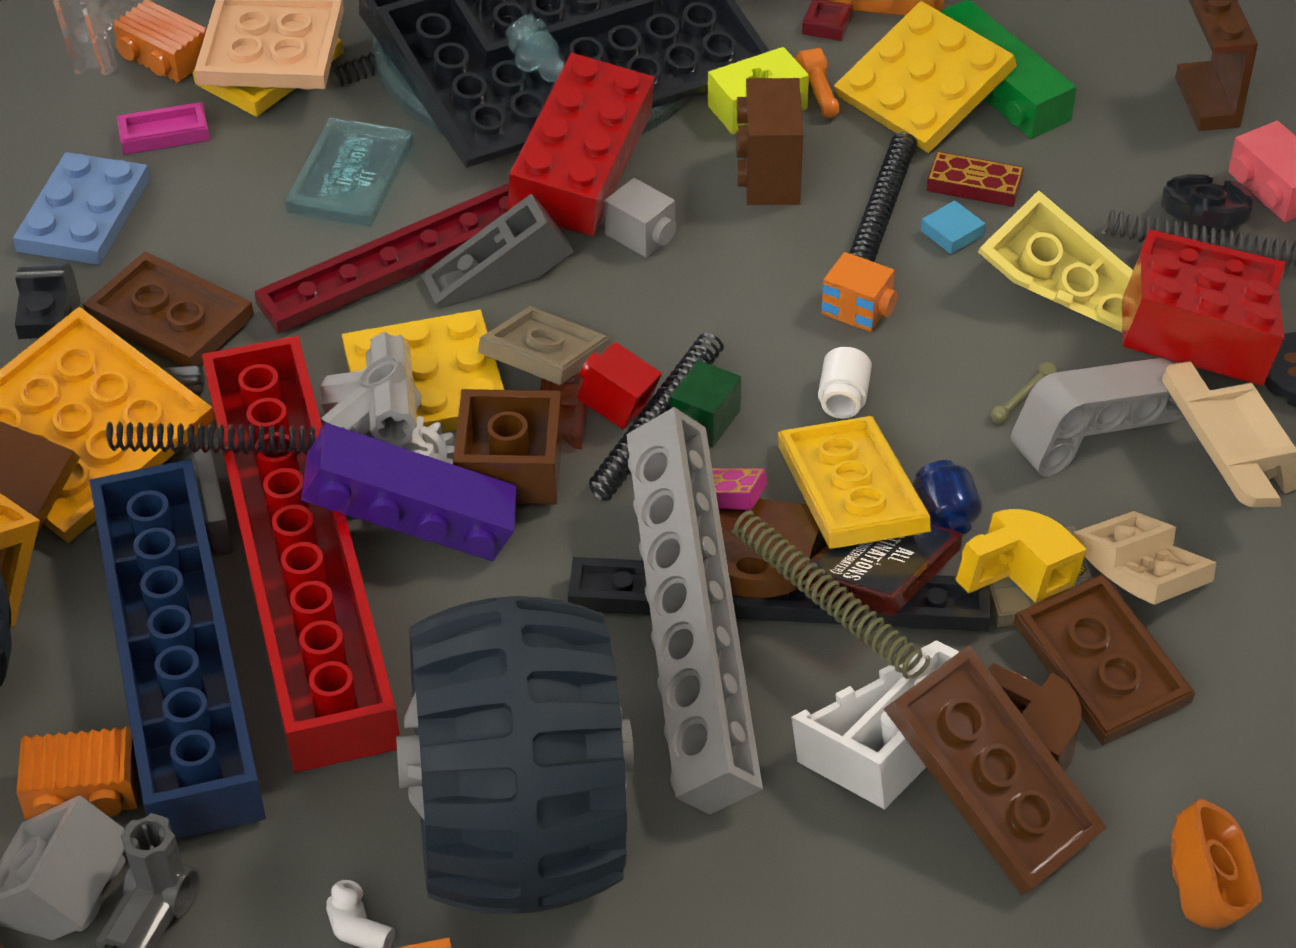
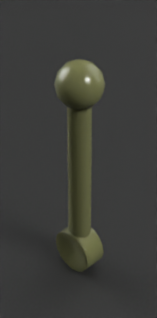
[990,362,1057,424]

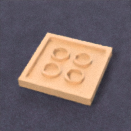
[195,0,344,90]

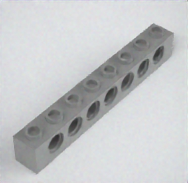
[626,407,763,815]

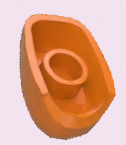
[1171,799,1262,930]

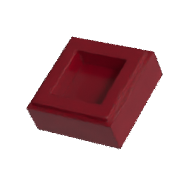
[802,0,853,41]

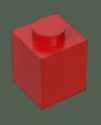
[576,341,662,430]

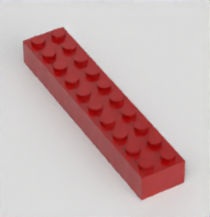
[202,335,400,773]

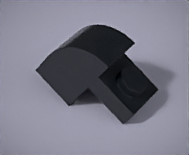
[15,263,80,339]

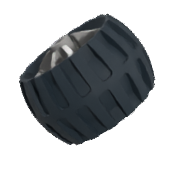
[396,596,634,914]

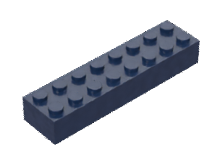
[89,459,266,840]

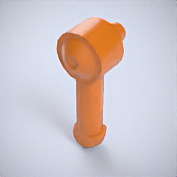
[794,48,839,118]

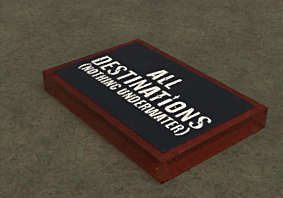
[799,524,962,616]

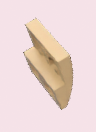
[1073,511,1217,605]

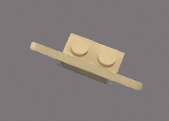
[1162,361,1296,508]

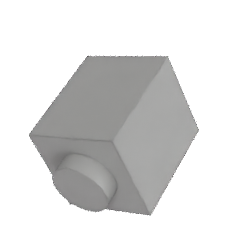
[604,178,677,258]

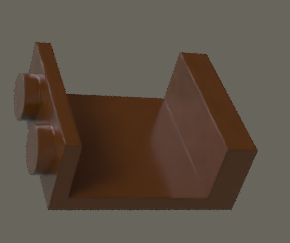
[1175,0,1258,131]

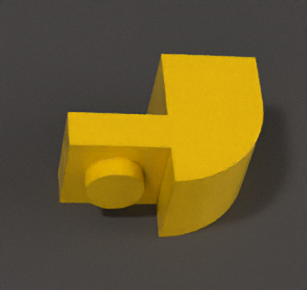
[956,509,1087,603]

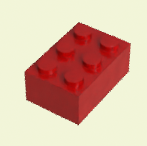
[1122,252,1284,386]

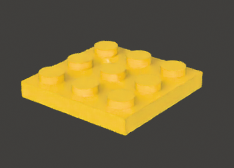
[834,1,1017,154]
[342,309,504,433]

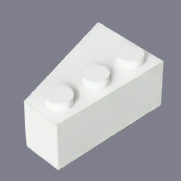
[791,640,959,810]

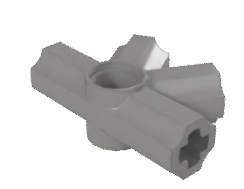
[320,332,422,447]

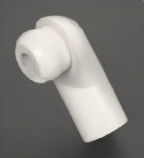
[326,880,395,948]

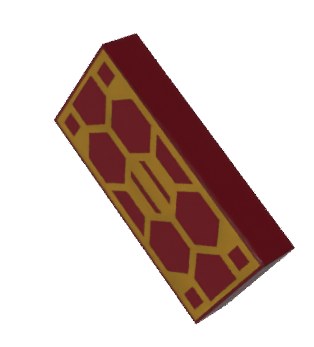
[926,151,1024,207]

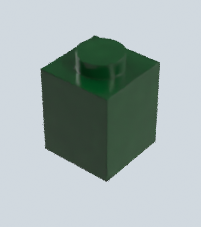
[670,360,741,447]

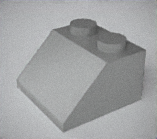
[0,795,125,940]

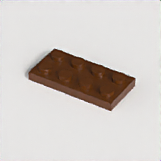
[883,645,1107,895]

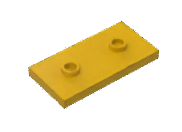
[778,416,931,549]

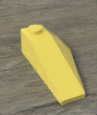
[978,191,1133,332]

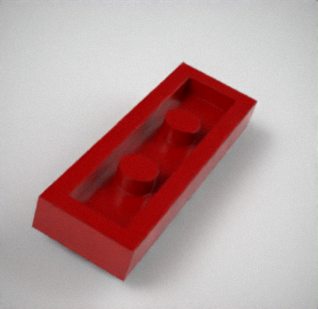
[1141,229,1286,290]

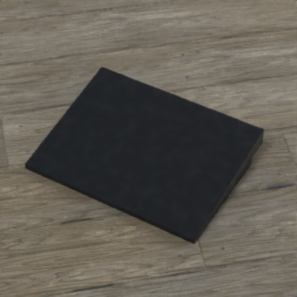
[359,0,769,168]

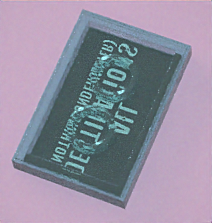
[285,118,413,227]

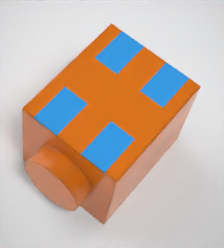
[821,252,898,333]

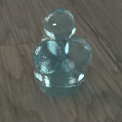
[505,14,564,82]

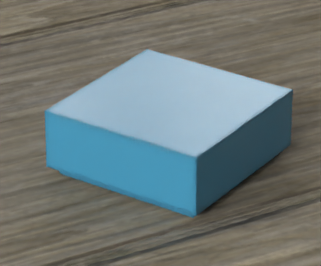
[920,200,986,254]

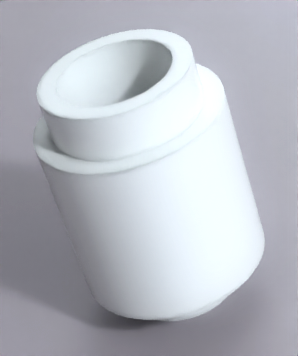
[818,347,872,419]

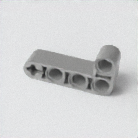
[1010,358,1185,477]

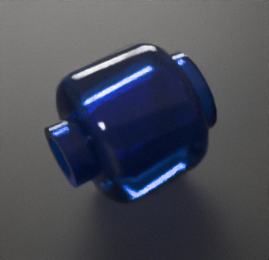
[912,460,982,539]

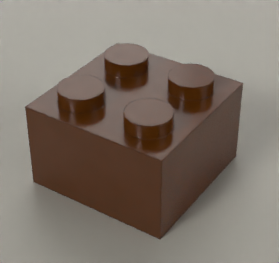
[736,78,803,205]
[453,389,563,505]

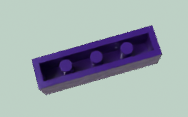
[301,423,516,561]

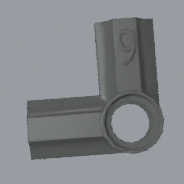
[95,813,200,948]

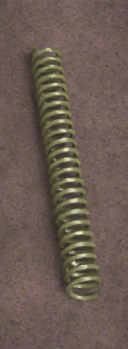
[731,510,930,679]

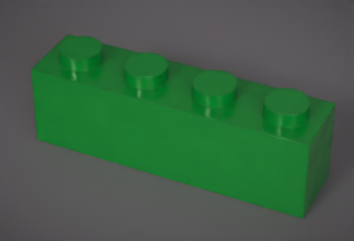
[940,0,1077,139]

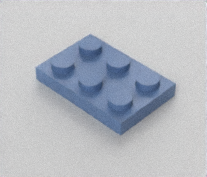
[13,152,150,265]

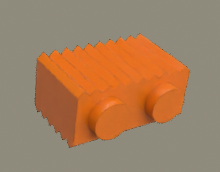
[113,0,207,83]
[16,726,140,820]

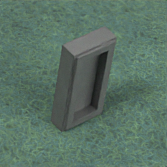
[191,449,233,556]

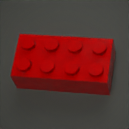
[508,53,655,236]

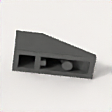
[421,194,574,309]

